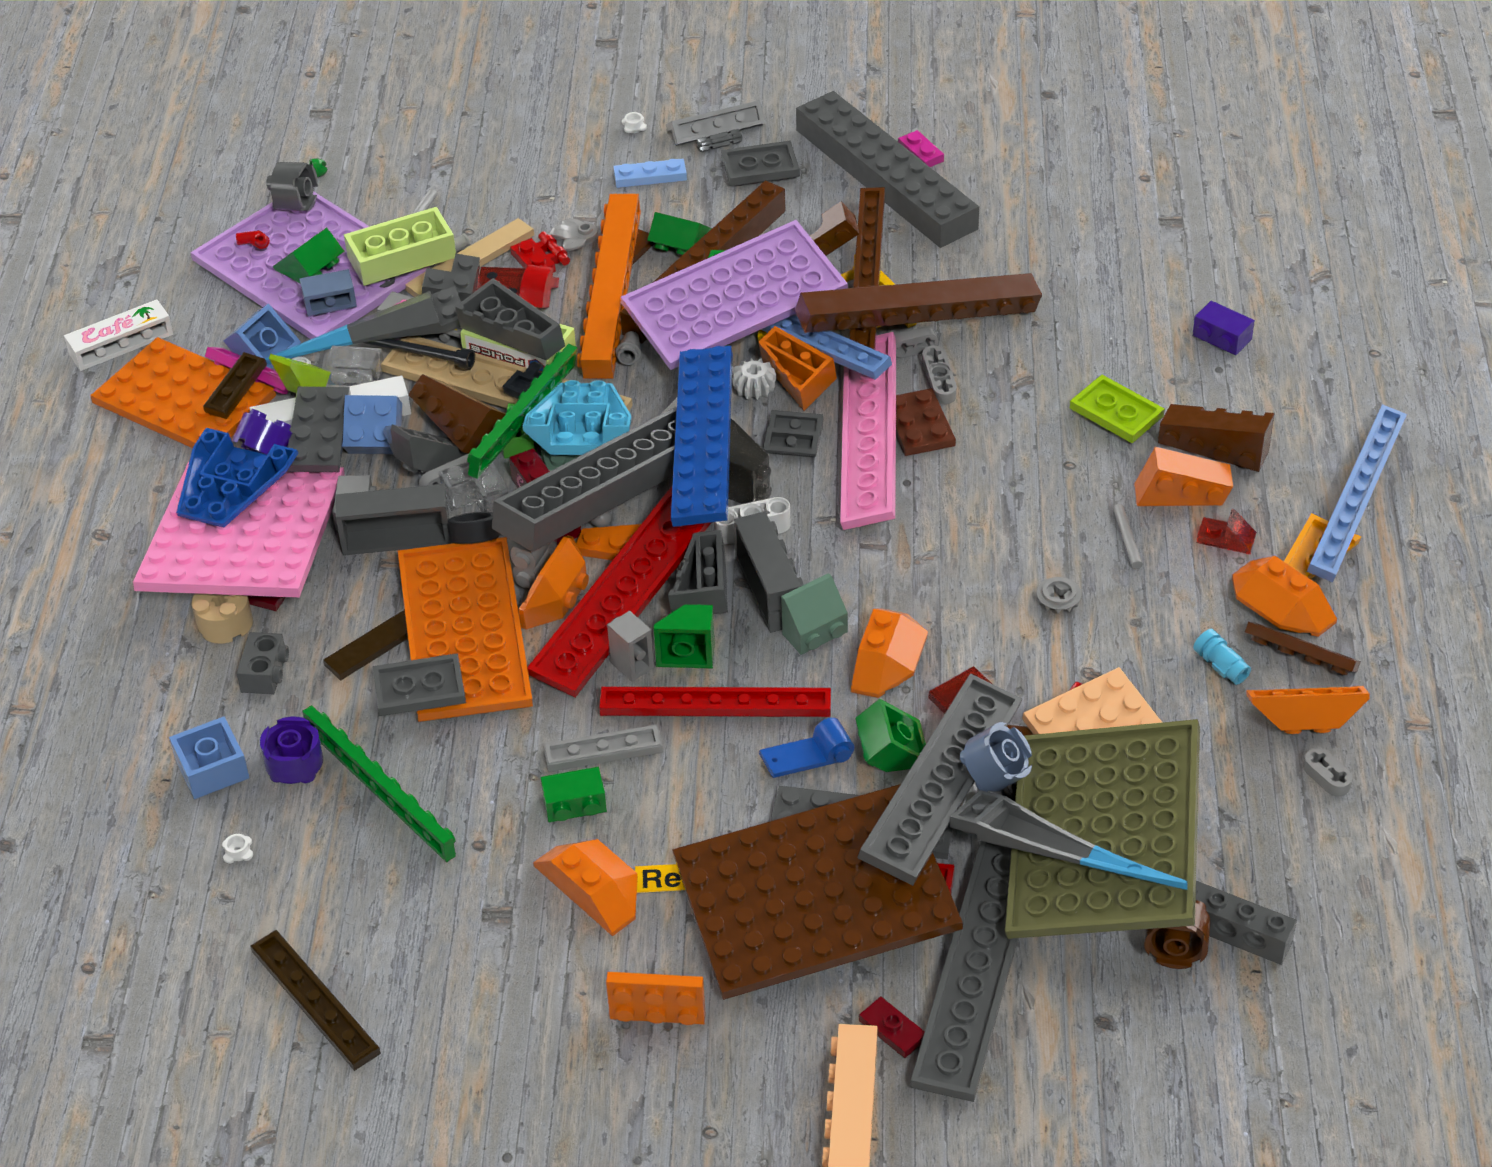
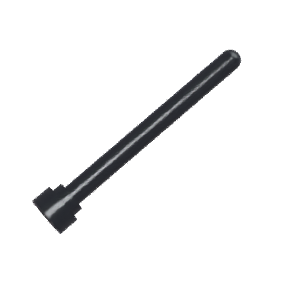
[363,339,476,370]

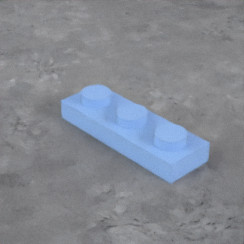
[613,159,687,188]

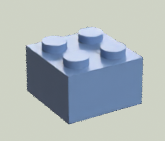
[342,395,402,454]
[169,716,249,799]

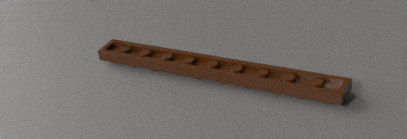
[850,187,885,350]

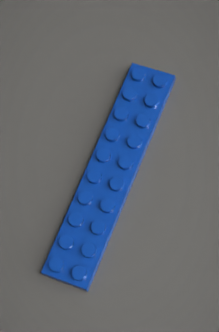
[671,345,733,527]

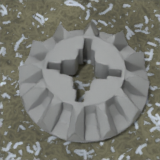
[1036,577,1082,613]

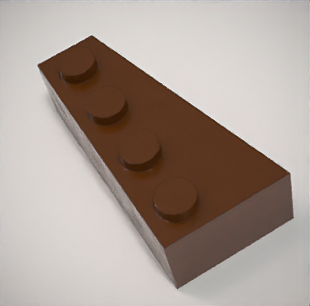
[408,374,506,454]
[1158,404,1275,472]

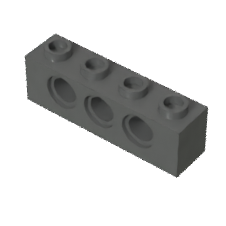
[1196,881,1297,965]

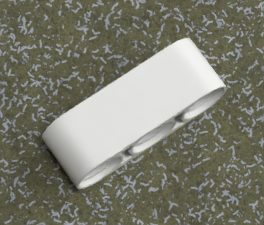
[714,497,791,545]

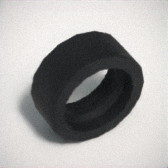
[448,512,501,544]

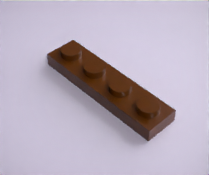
[1245,622,1361,675]

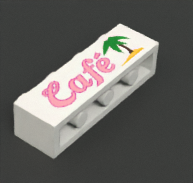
[64,299,173,371]

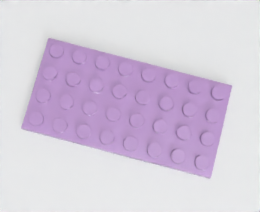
[621,220,848,370]

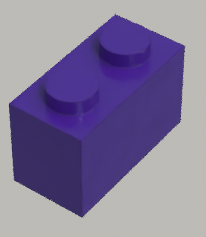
[1192,301,1255,355]

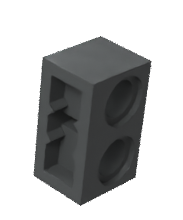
[236,632,289,695]

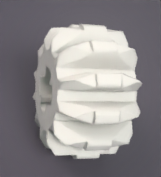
[732,358,776,400]

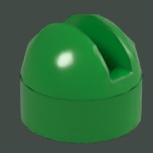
[309,158,328,177]

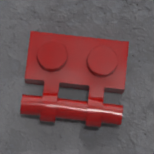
[510,231,570,272]

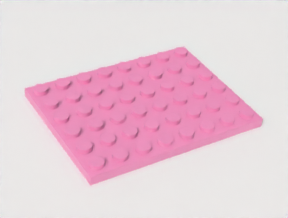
[133,462,345,598]

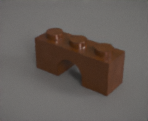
[809,201,860,256]

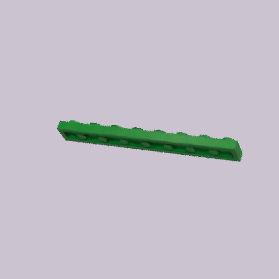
[467,344,578,479]
[302,705,456,863]

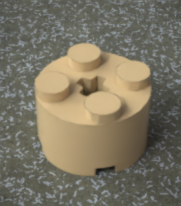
[192,594,253,644]

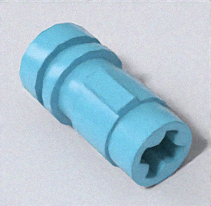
[1193,629,1251,685]

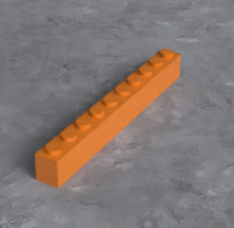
[577,194,641,379]

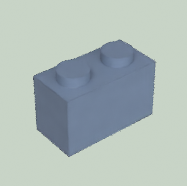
[300,269,357,316]

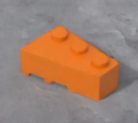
[758,326,837,411]
[1134,447,1233,506]

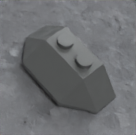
[383,424,468,474]

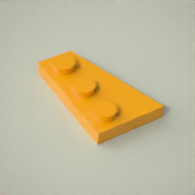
[1284,513,1361,579]

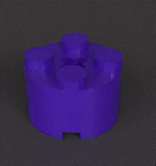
[232,409,293,455]
[260,716,323,784]

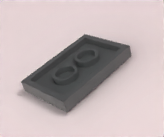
[721,141,800,186]
[372,653,466,716]

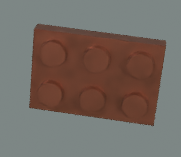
[896,388,956,456]

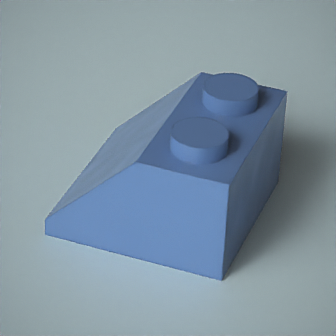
[223,303,301,369]

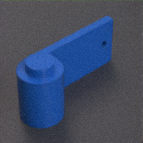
[759,717,855,778]

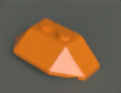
[519,535,589,629]
[1232,556,1337,637]
[851,608,928,698]
[1246,686,1370,734]
[533,839,638,936]

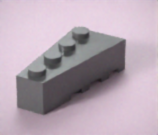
[455,278,565,360]

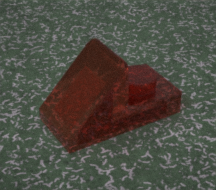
[1196,508,1257,554]

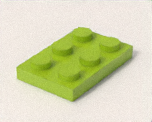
[1069,374,1165,443]

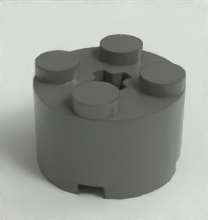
[266,162,318,211]

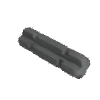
[697,129,742,152]

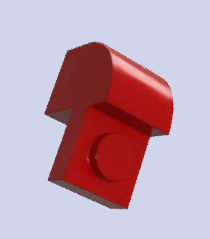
[519,265,559,308]

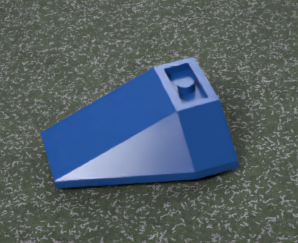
[176,428,298,528]

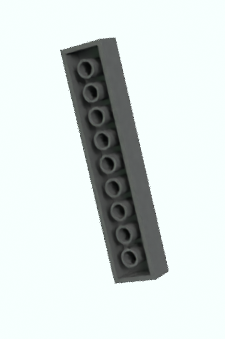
[796,91,979,248]
[492,407,677,552]

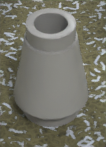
[616,331,641,365]

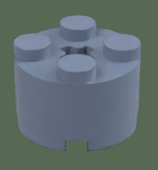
[960,722,1032,792]

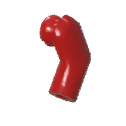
[236,230,270,249]

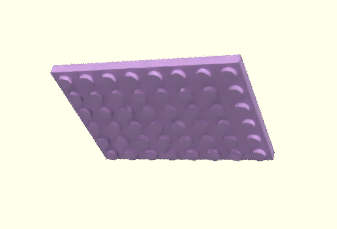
[190,191,430,339]

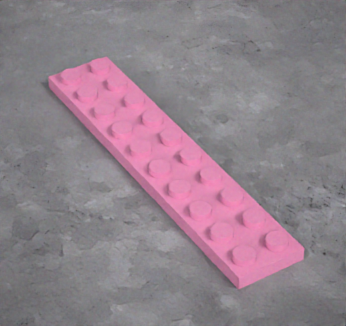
[840,332,896,530]

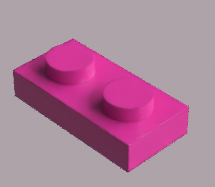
[898,130,944,167]

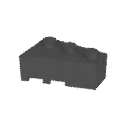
[668,530,728,614]

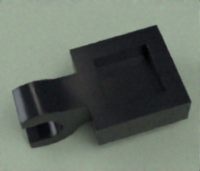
[503,361,543,399]

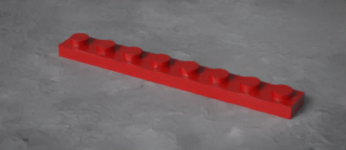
[599,687,831,717]

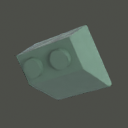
[781,573,848,655]

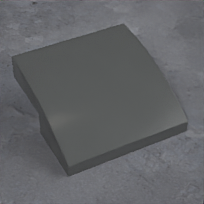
[764,410,824,457]

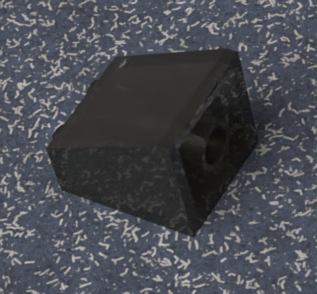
[728,419,772,504]

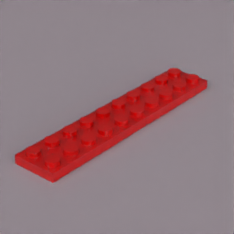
[527,485,712,698]

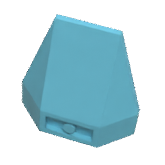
[523,380,631,455]

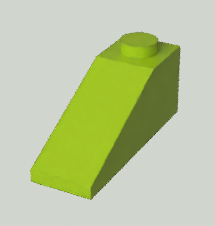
[269,354,331,398]

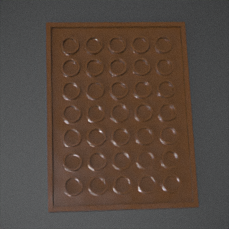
[672,784,963,1000]

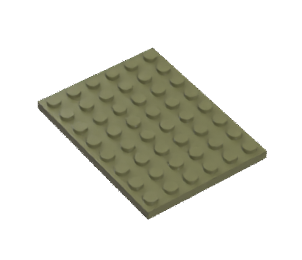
[1005,719,1200,939]

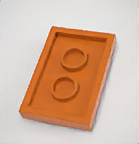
[606,972,706,1025]

